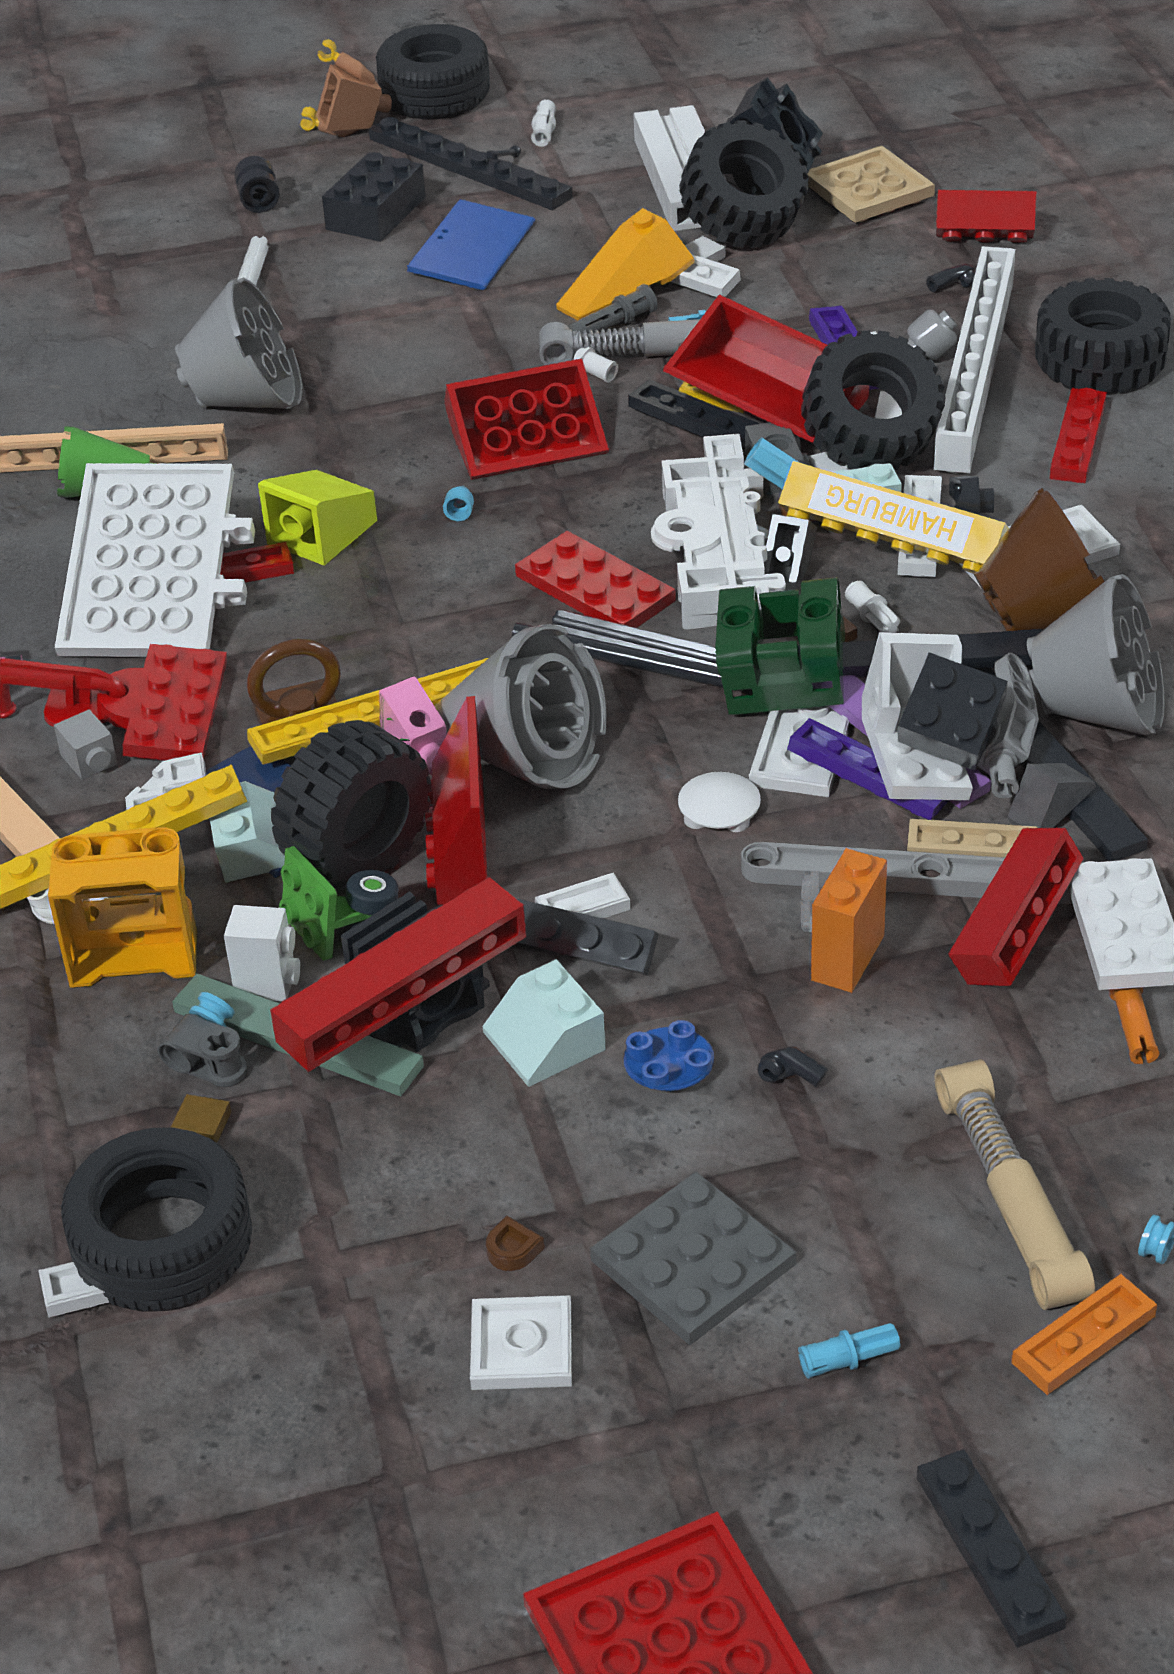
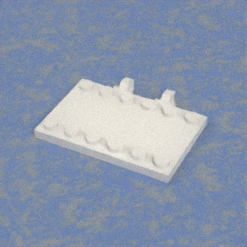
[55,463,255,657]

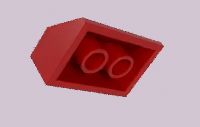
[936,190,1036,243]

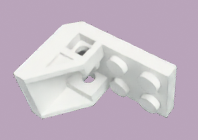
[862,632,973,800]

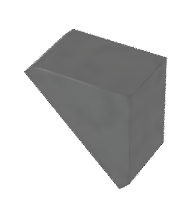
[1007,763,1096,828]

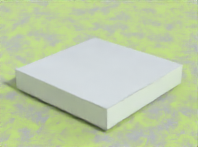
[470,1295,572,1390]

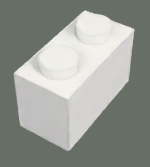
[224,905,300,1002]

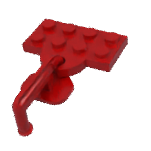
[0,644,227,760]

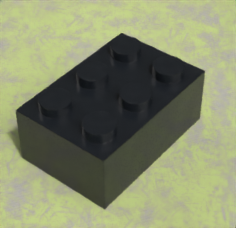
[322,152,426,242]

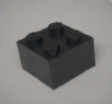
[898,652,1008,771]

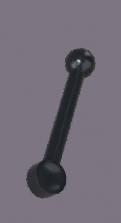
[486,145,521,160]

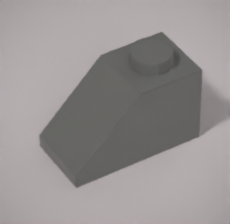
[764,514,817,590]

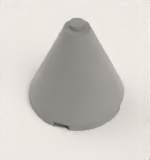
[435,624,606,789]

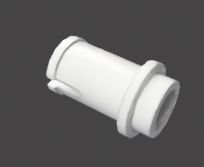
[573,347,618,383]

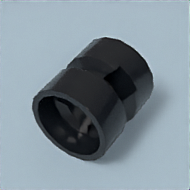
[234,156,280,213]

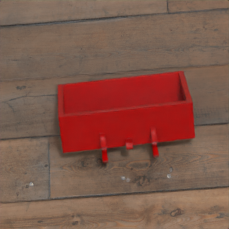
[663,294,869,443]

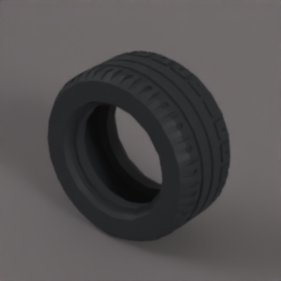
[61,1127,253,1312]

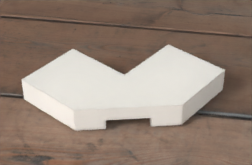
[125,753,206,810]

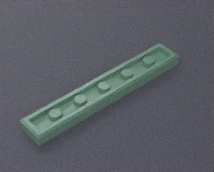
[172,973,424,1097]

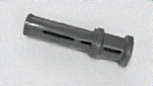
[567,284,657,334]

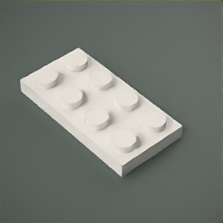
[1068,858,1174,990]

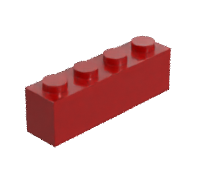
[948,828,1084,986]

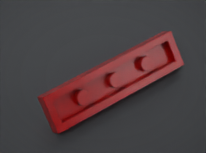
[1049,388,1107,484]

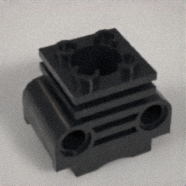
[727,77,823,195]
[341,892,490,1052]

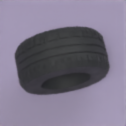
[376,24,490,119]

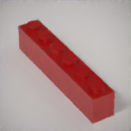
[270,877,526,1072]

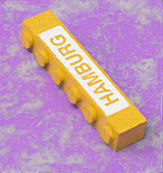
[778,461,1009,574]

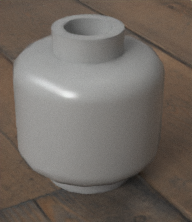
[907,309,957,360]

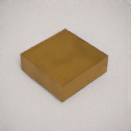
[171,1094,231,1142]

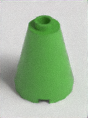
[57,426,156,498]

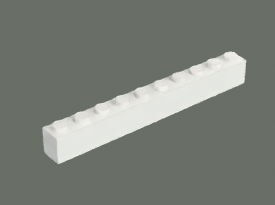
[934,246,1015,473]

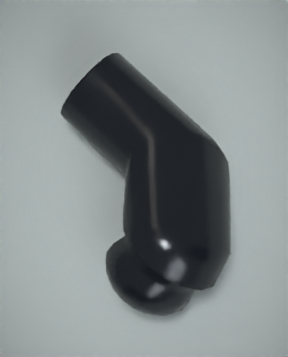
[926,264,975,292]
[757,1046,828,1087]

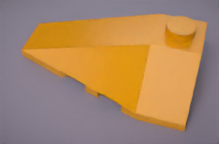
[556,208,694,320]

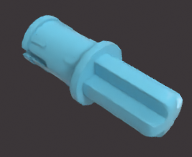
[798,1323,900,1379]

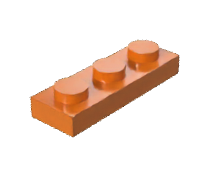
[1011,1274,1157,1395]

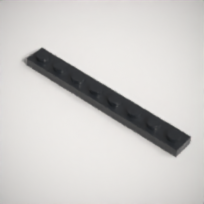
[369,117,573,211]

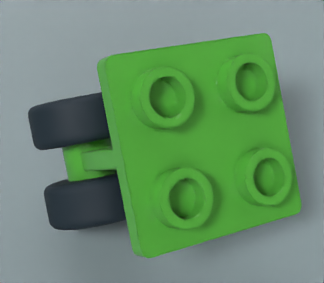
[279,846,399,961]

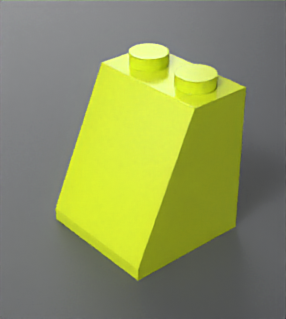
[258,470,377,566]

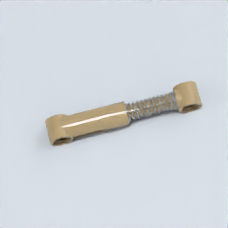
[935,1059,1095,1310]

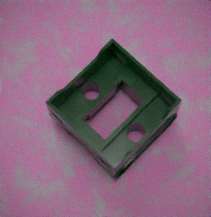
[715,577,845,715]

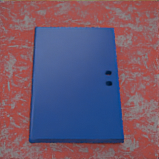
[407,199,535,290]

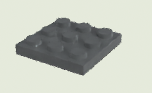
[590,1172,796,1345]

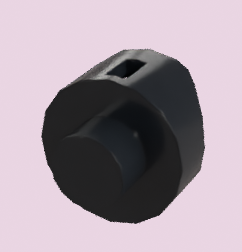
[949,476,994,515]

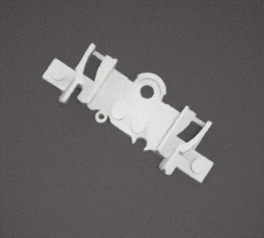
[651,434,785,629]

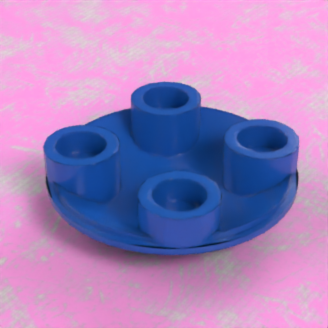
[623,1020,714,1091]

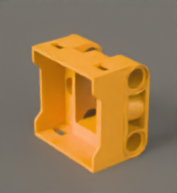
[48,827,197,988]

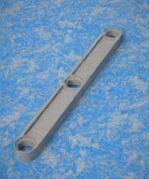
[741,842,1084,904]

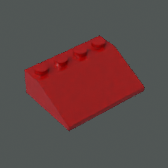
[445,358,609,480]
[425,696,487,905]

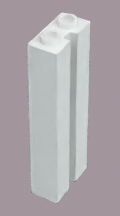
[634,105,727,231]

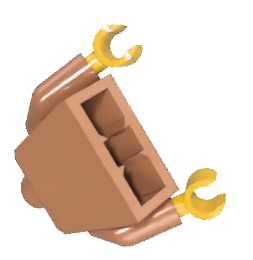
[300,39,392,137]

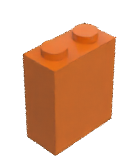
[811,848,887,993]

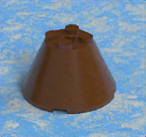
[974,488,1105,631]

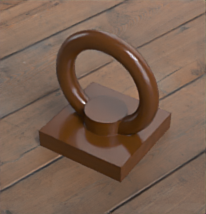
[247,639,341,725]

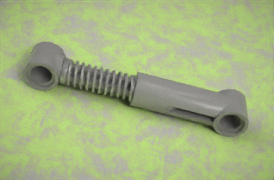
[538,319,700,365]

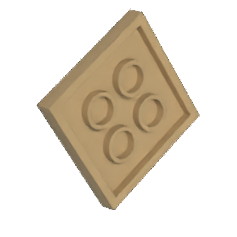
[808,146,935,223]

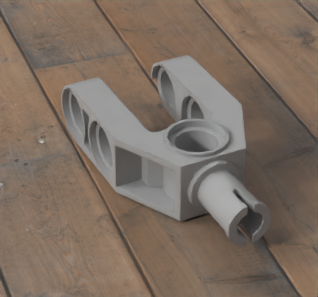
[978,653,1039,799]

